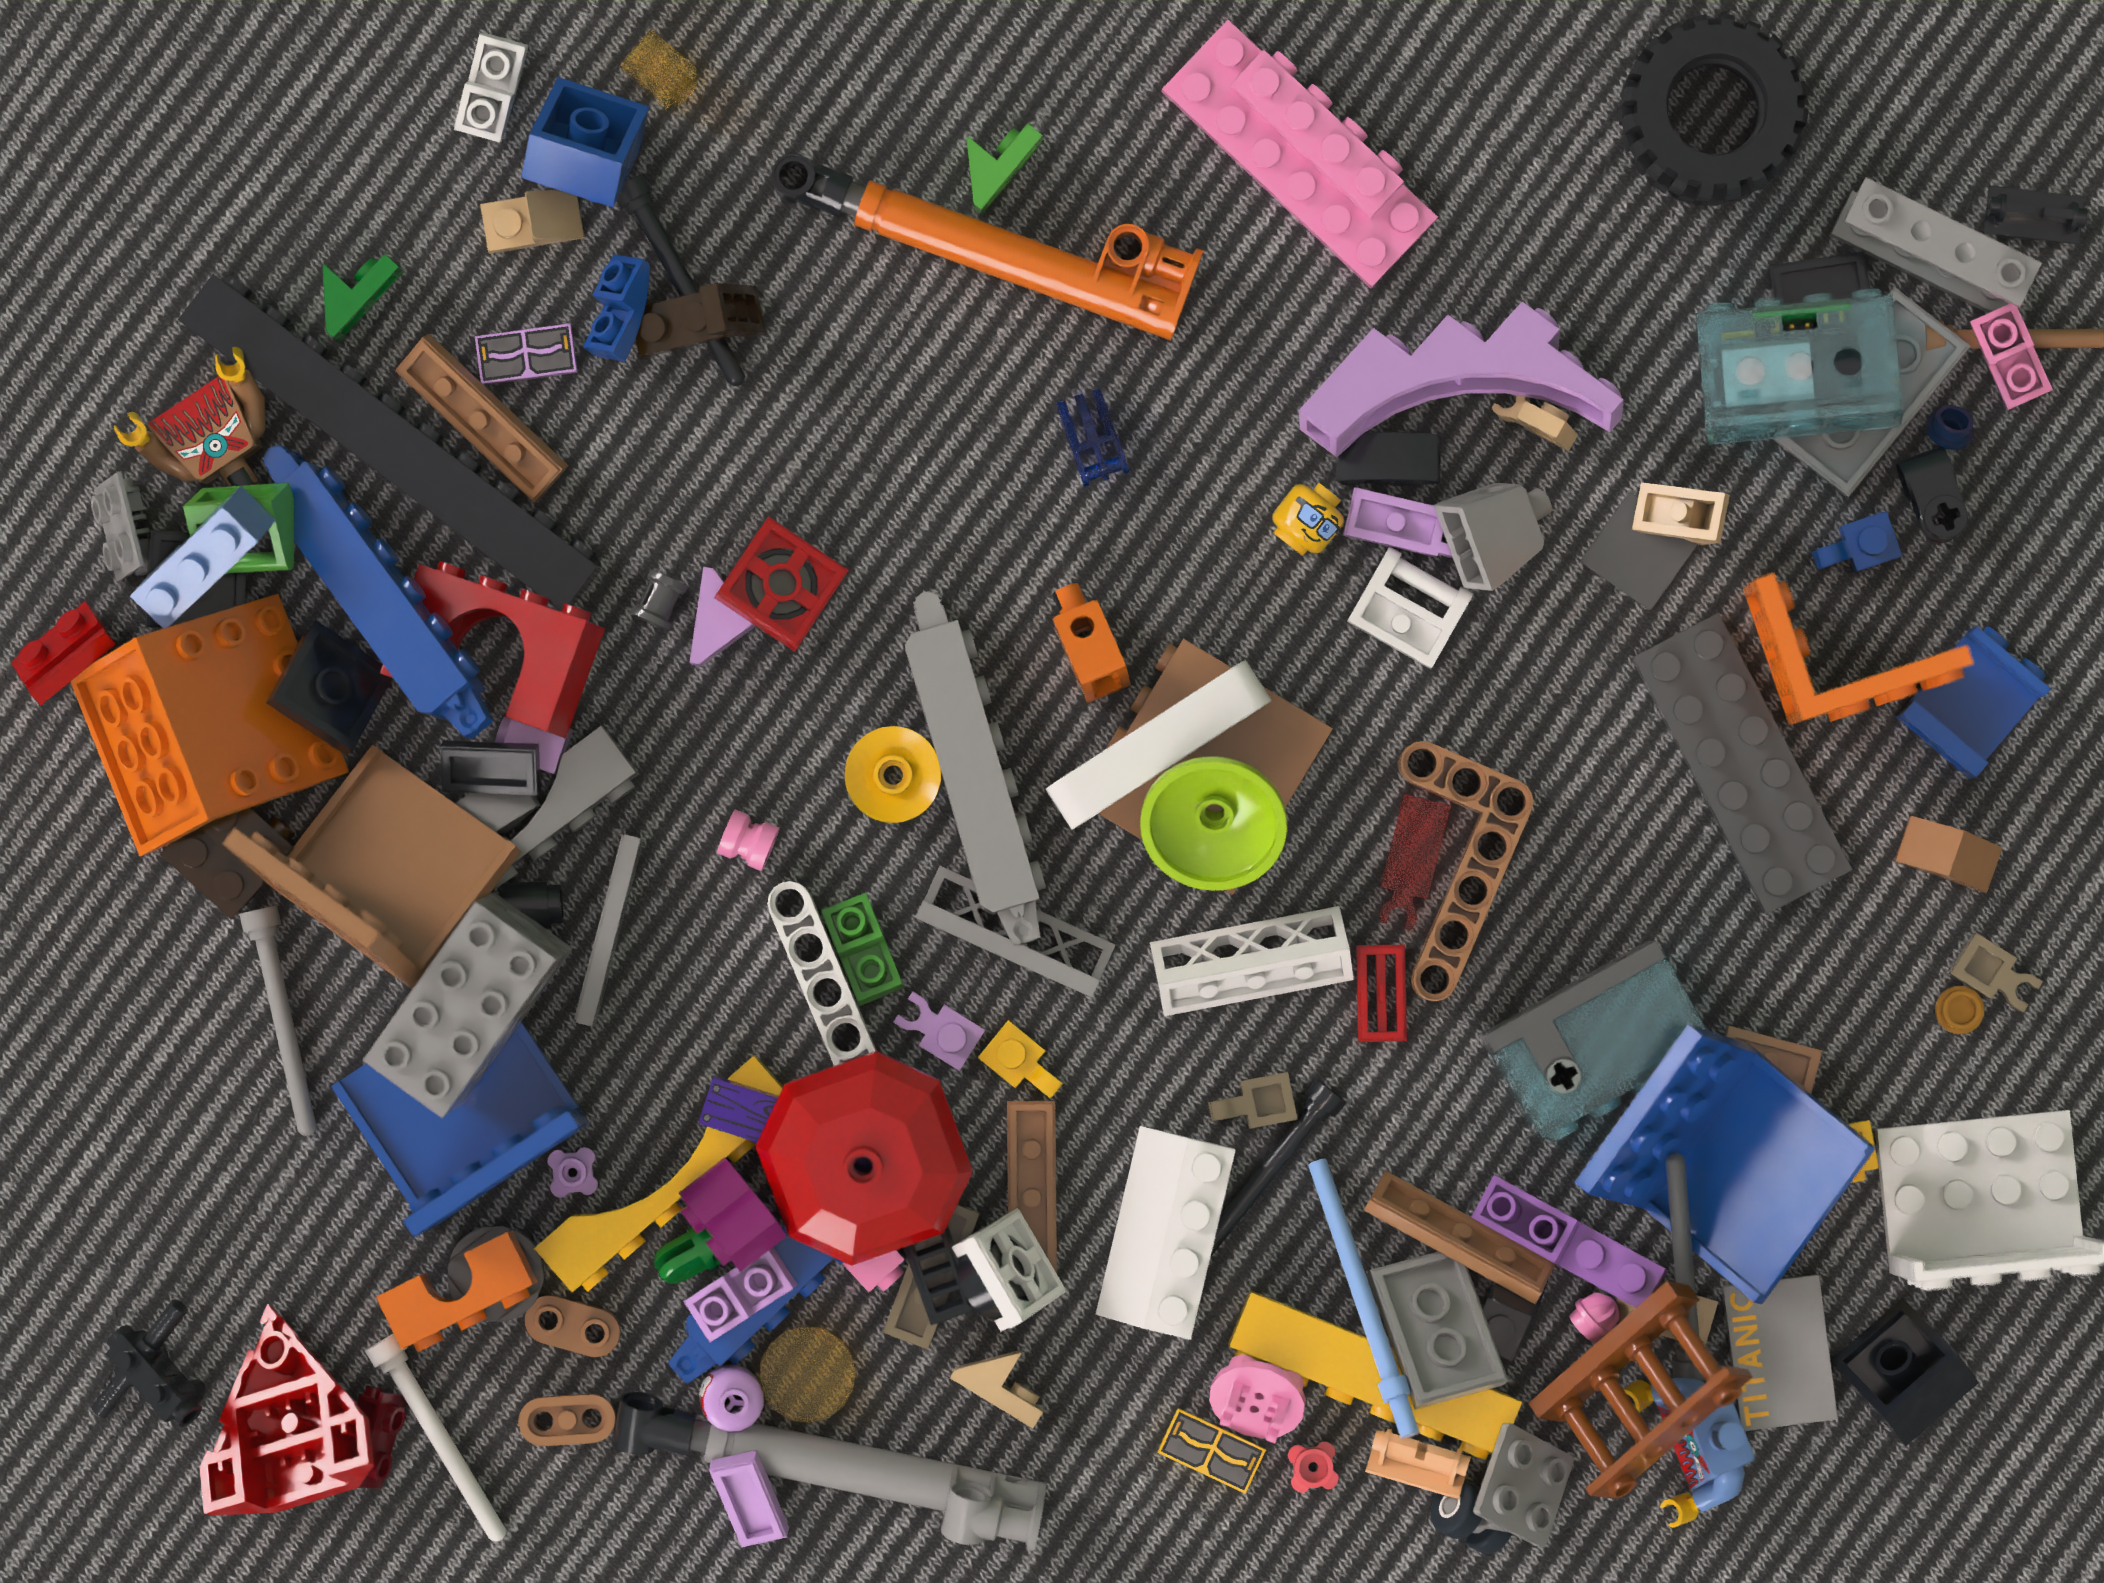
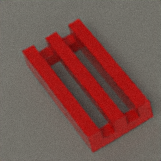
[1356,944,1407,1042]

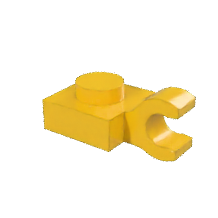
[978,1020,1063,1098]

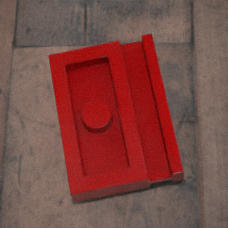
[11,601,116,705]

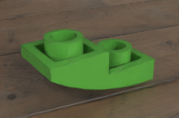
[821,893,904,1006]

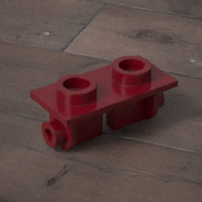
[357,1385,406,1489]

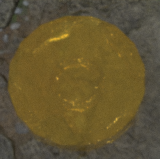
[759,1325,856,1423]

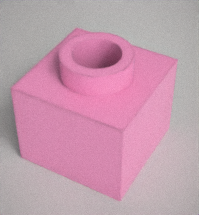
[843,1249,906,1292]

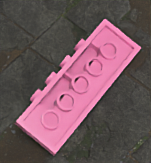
[1162,20,1438,289]

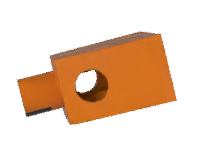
[1052,583,1131,704]

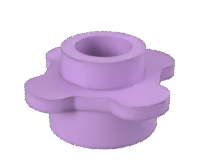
[547,1147,598,1198]

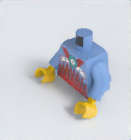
[1623,1378,1754,1528]

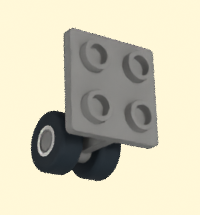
[1431,1423,1574,1554]

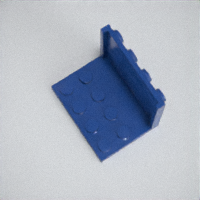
[331,1021,590,1237]
[1574,1024,1876,1304]

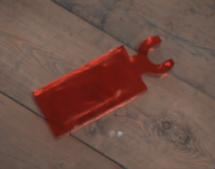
[1379,794,1451,930]

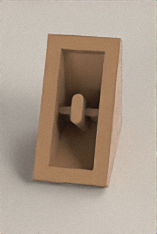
[1895,816,2002,893]

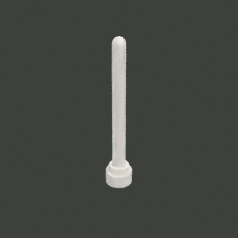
[365,1333,506,1542]

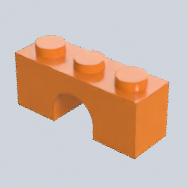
[376,1230,538,1353]

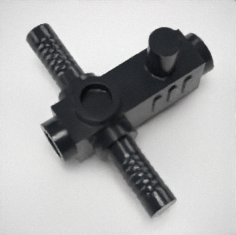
[92,1299,206,1427]

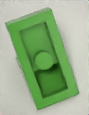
[966,123,1043,216]

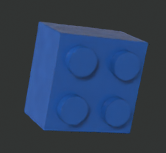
[521,77,649,207]

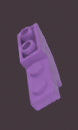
[1471,1175,1669,1308]

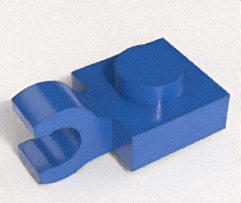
[1811,511,1902,573]

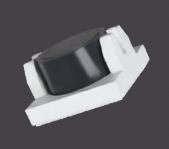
[952,1208,1066,1331]

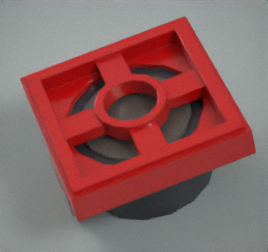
[714,516,849,652]

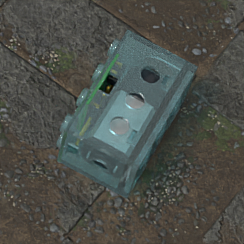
[1696,289,1903,445]

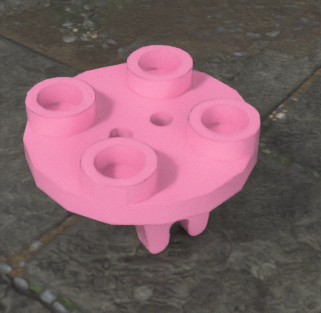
[1209,1355,1306,1443]

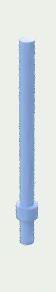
[1308,1159,1419,1439]

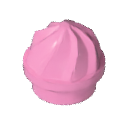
[1569,1292,1619,1343]

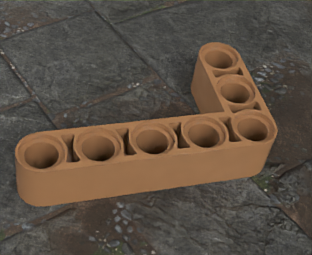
[1398,741,1534,1001]

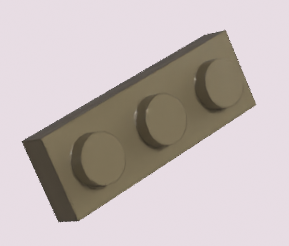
[883,1204,980,1350]

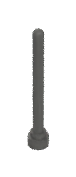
[1666,1152,1705,1380]

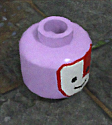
[699,1364,764,1432]

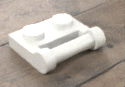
[1347,546,1474,669]

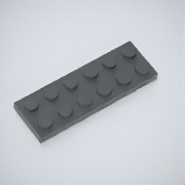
[1631,613,1852,914]

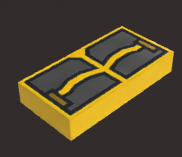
[1157,1408,1266,1494]

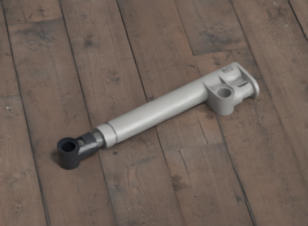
[612,1392,1047,1552]

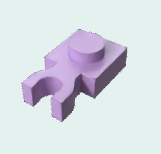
[893,991,985,1071]

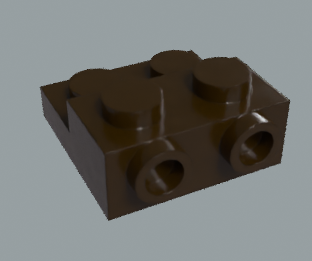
[160,806,295,920]

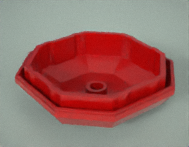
[755,1051,973,1266]

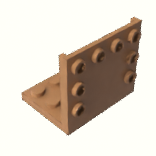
[222,744,522,990]

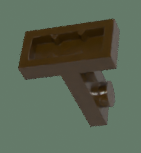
[635,283,766,357]

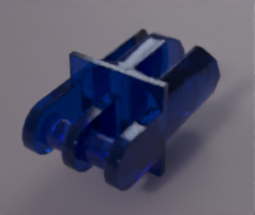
[1055,387,1130,488]

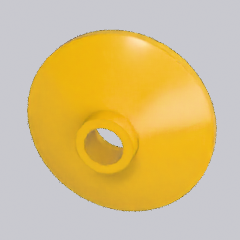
[845,726,941,823]

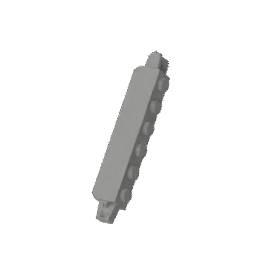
[905,590,1046,945]

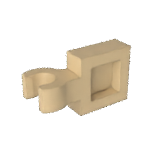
[1492,395,1578,451]

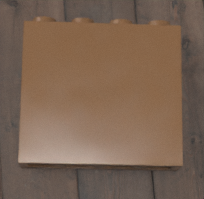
[1098,639,1333,895]

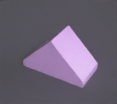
[689,567,755,666]

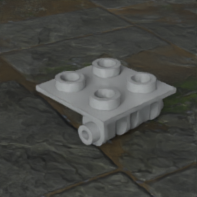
[91,471,150,582]

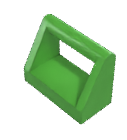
[183,483,294,574]

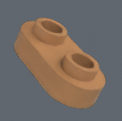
[525,1295,621,1357]
[518,1393,617,1446]

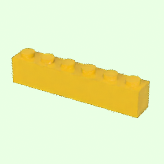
[1228,1290,1522,1460]

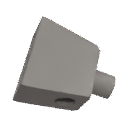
[1434,483,1552,591]

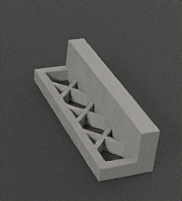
[915,866,1115,998]

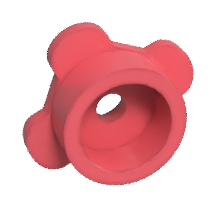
[1288,1441,1339,1493]

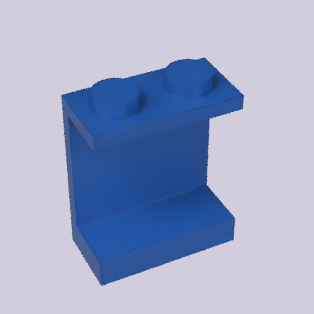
[1895,626,2051,779]

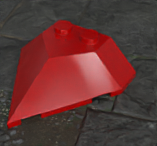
[200,1304,374,1516]

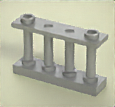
[1829,177,2042,313]

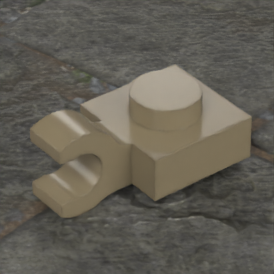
[1208,1072,1297,1129]

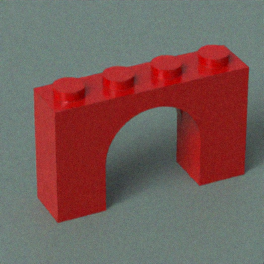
[380,561,605,739]

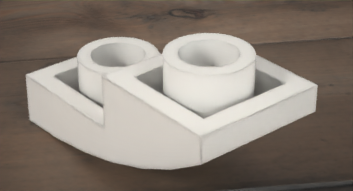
[454,32,529,142]

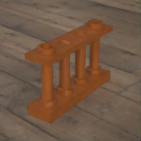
[1528,1281,1753,1499]

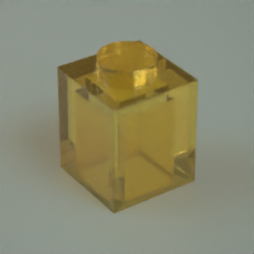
[619,29,697,110]

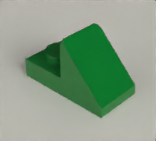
[323,254,404,343]

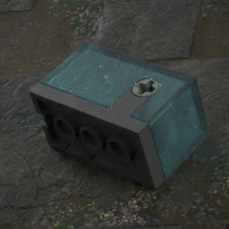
[1479,940,1706,1142]

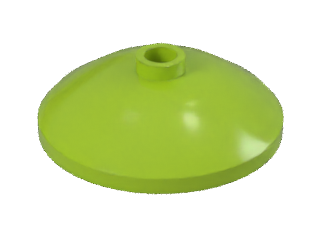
[1140,757,1287,891]

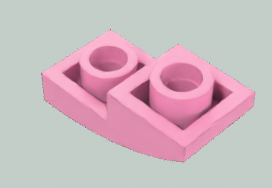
[1970,304,2053,410]

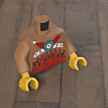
[114,347,266,486]

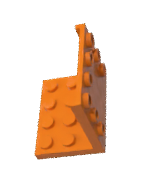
[1743,573,1974,725]
[70,594,349,857]

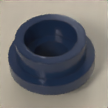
[1925,405,1974,450]

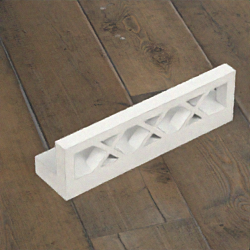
[1150,906,1354,1016]

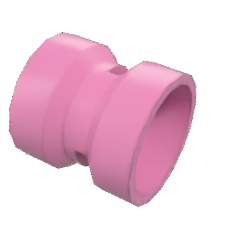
[717,809,780,871]

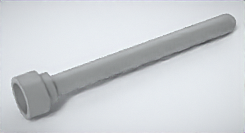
[239,905,316,1136]

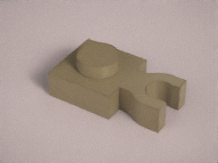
[1948,933,2043,1013]

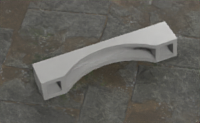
[494,726,639,891]

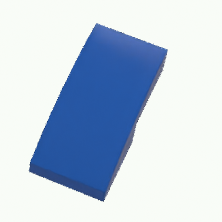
[583,254,650,362]

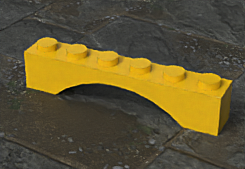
[534,1055,783,1292]

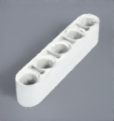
[1046,660,1272,830]
[768,881,877,1066]

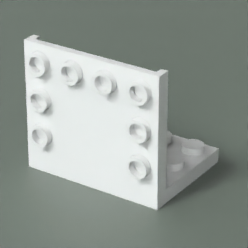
[1875,1110,2104,1290]

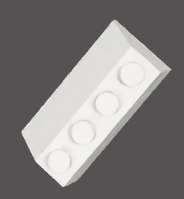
[1096,1126,1235,1340]

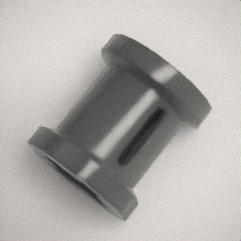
[630,569,688,631]

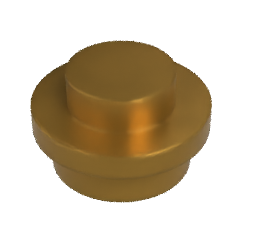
[1935,986,1984,1034]

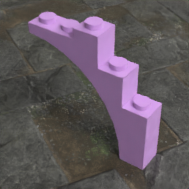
[1299,302,1624,457]

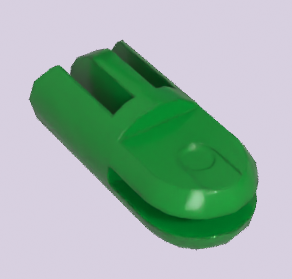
[654,1227,721,1284]

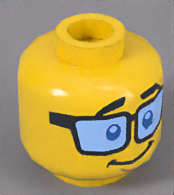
[1272,482,1344,556]

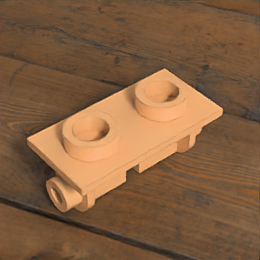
[1365,1428,1471,1499]

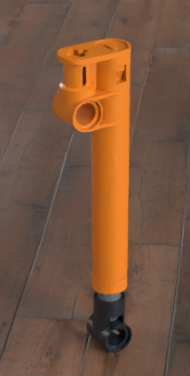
[771,153,1204,341]

